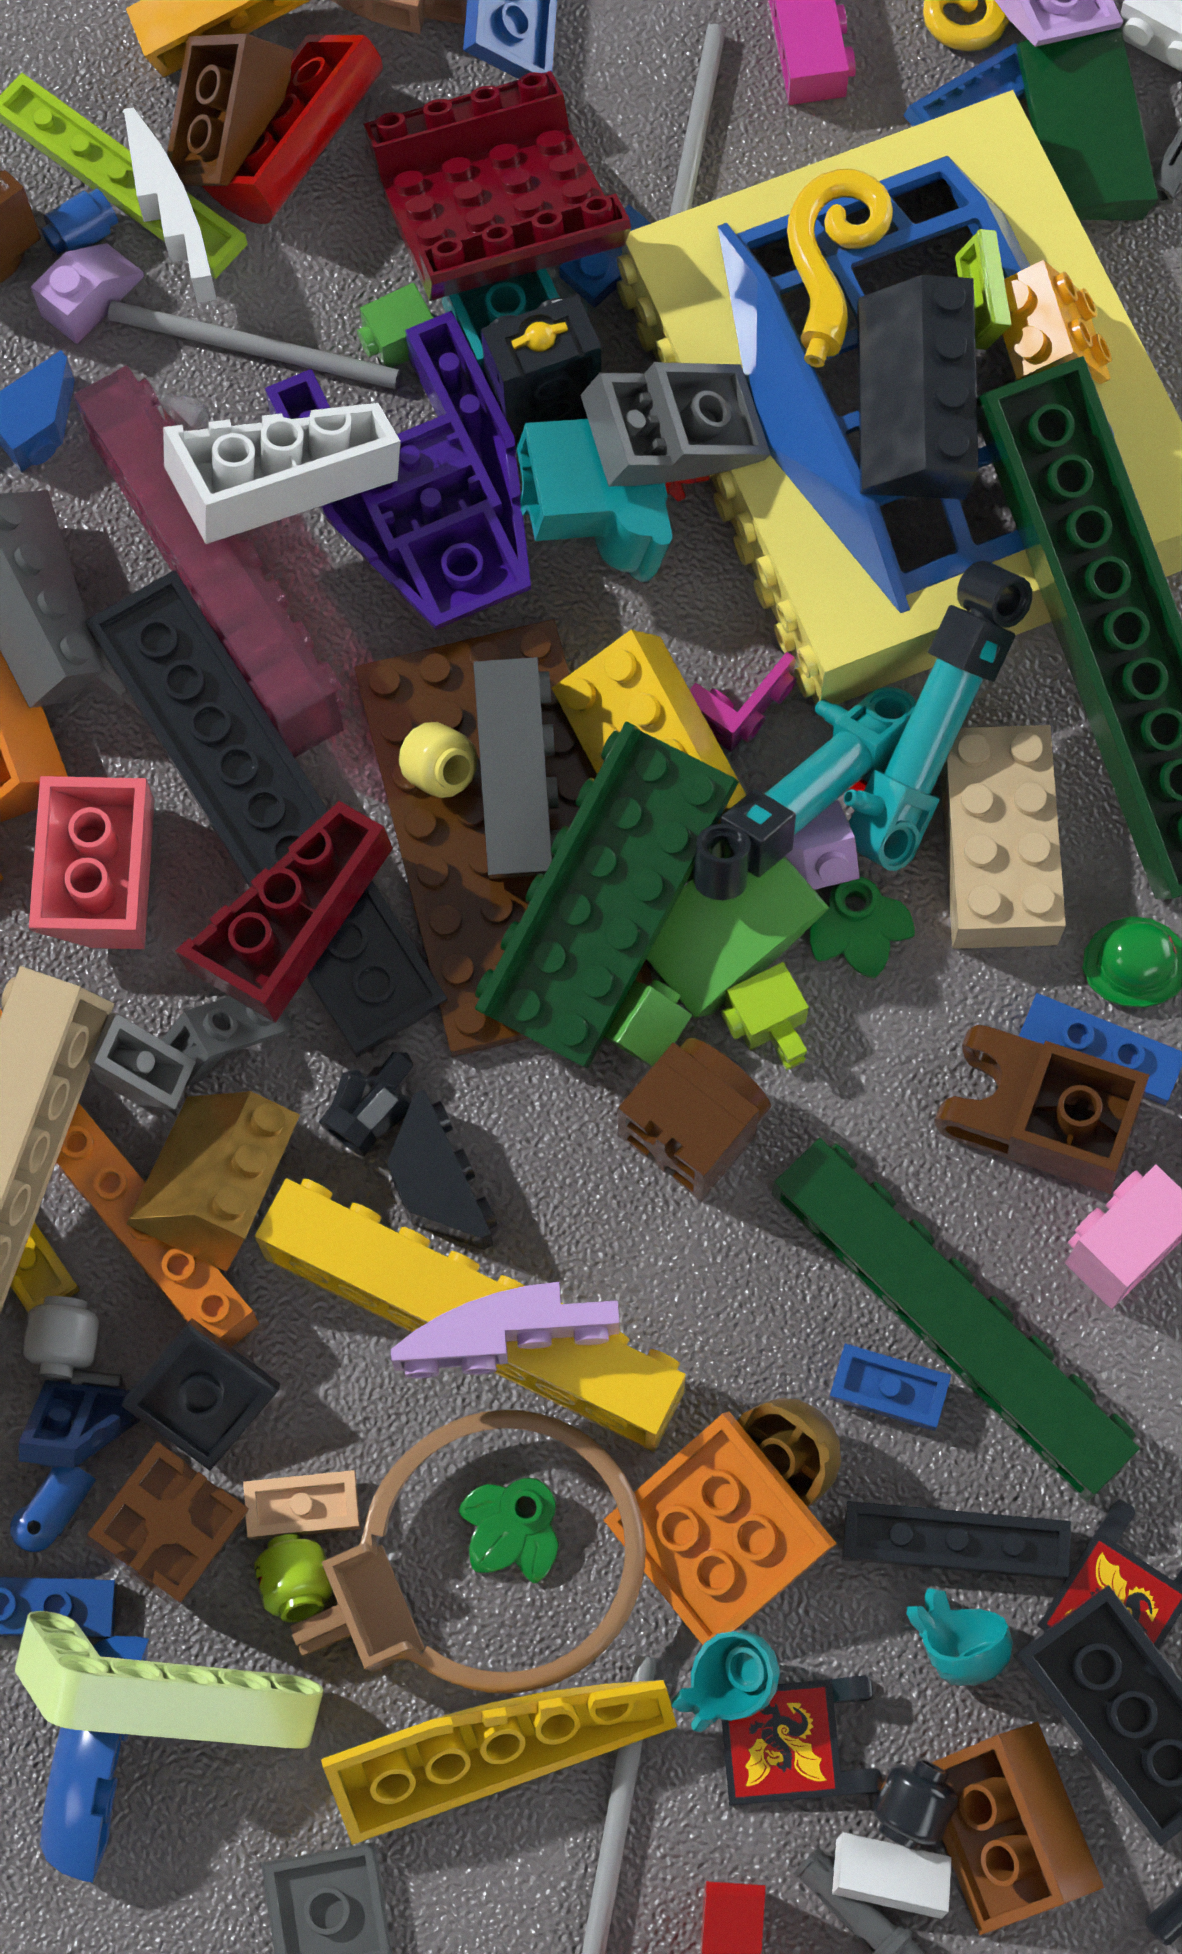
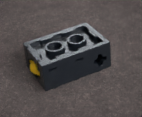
[481,294,602,449]

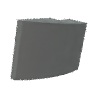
[581,362,770,487]

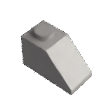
[88,1013,196,1110]

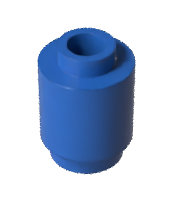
[41,188,118,255]

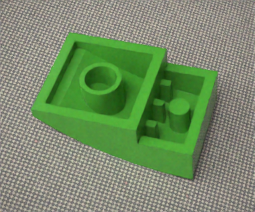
[646,856,829,1018]

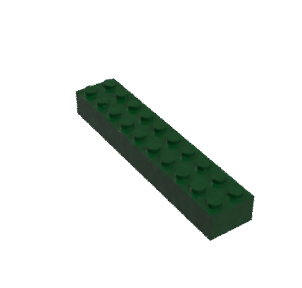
[977,356,1182,899]

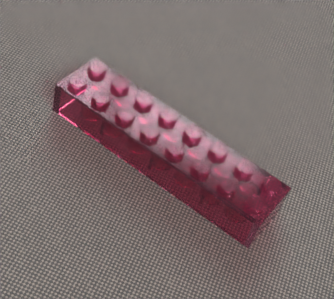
[73,365,345,758]

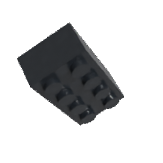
[1013,1585,1182,1847]

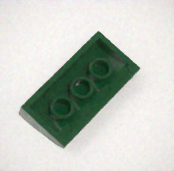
[1016,27,1158,220]

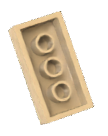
[941,725,1066,949]

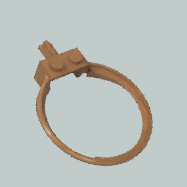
[290,1410,646,1694]

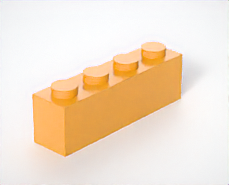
[126,0,311,78]

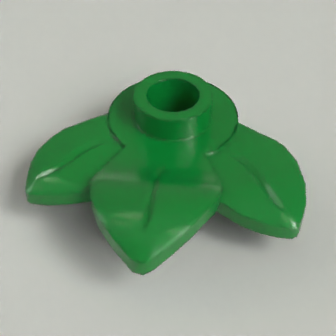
[810,876,915,979]
[458,1477,559,1583]

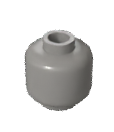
[23,1296,99,1380]

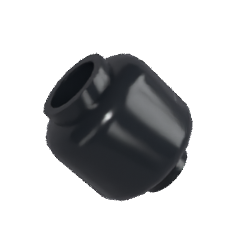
[873,1758,958,1851]

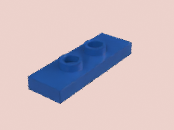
[903,43,1026,127]
[1019,993,1182,1106]
[0,1577,117,1639]

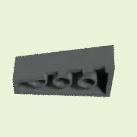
[0,490,103,708]
[473,657,560,879]

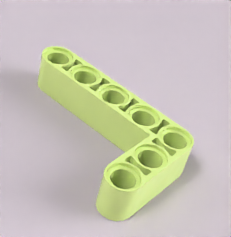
[15,1611,324,1749]

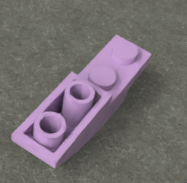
[391,1282,619,1379]

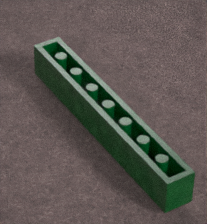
[771,1138,1140,1503]

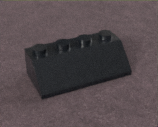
[857,275,979,500]

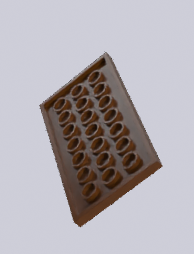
[354,619,653,1058]

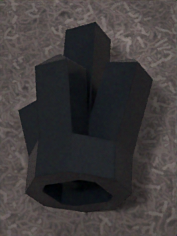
[319,1052,414,1156]

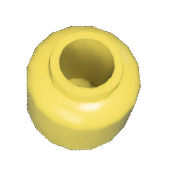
[399,722,478,798]

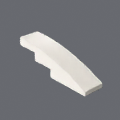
[124,108,217,303]

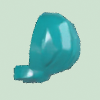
[906,1588,1013,1686]
[671,1630,780,1732]

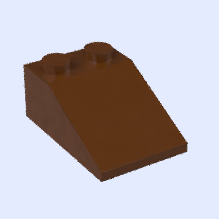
[167,34,294,186]

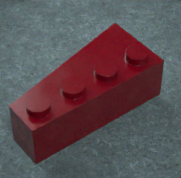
[175,801,393,1023]

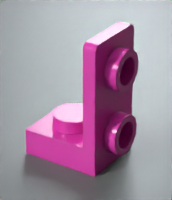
[690,652,797,752]

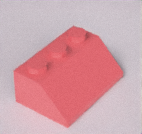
[29,776,155,949]

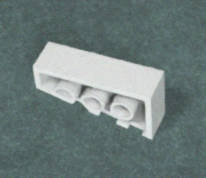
[163,403,400,544]

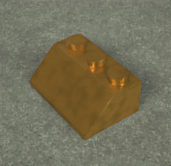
[126,1091,300,1272]

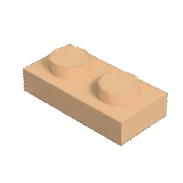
[243,1470,361,1540]

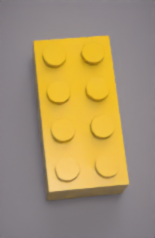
[552,629,746,824]

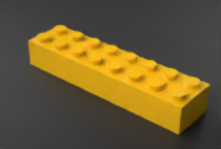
[254,1178,686,1453]

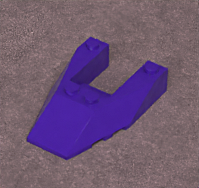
[265,310,531,630]

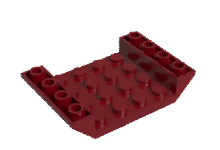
[363,71,631,301]

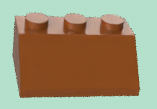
[931,1721,1105,1935]

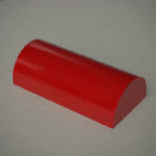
[202,35,383,224]

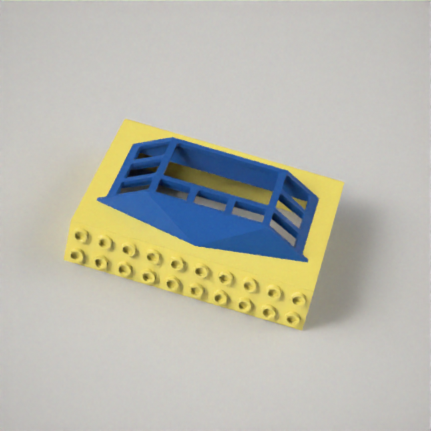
[616,90,1182,704]

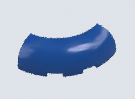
[40,1636,149,1883]

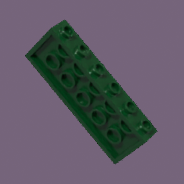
[475,721,739,1069]

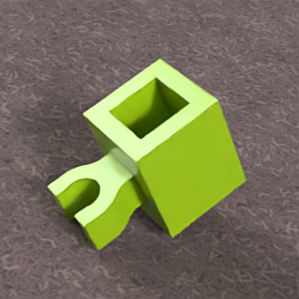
[721,962,809,1071]

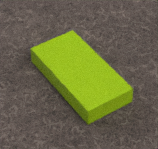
[955,229,1012,350]

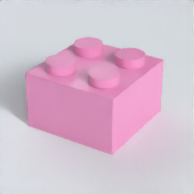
[1065,1165,1182,1309]

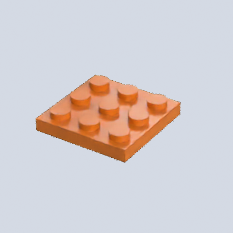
[603,1411,837,1645]

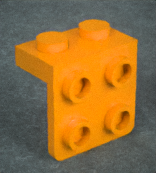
[1002,260,1112,384]

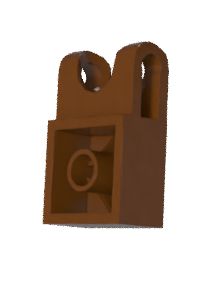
[934,1025,1150,1194]

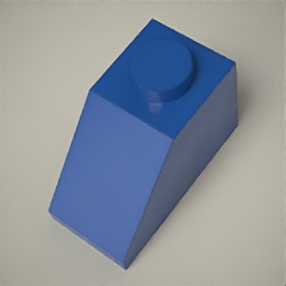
[0,350,75,472]

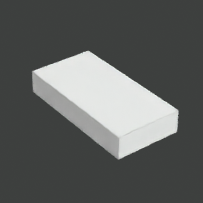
[832,1832,952,1919]

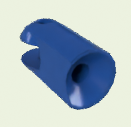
[10,1466,96,1552]

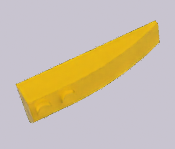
[321,1680,677,1845]

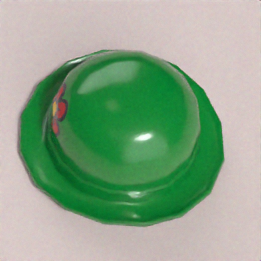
[1082,916,1182,1008]

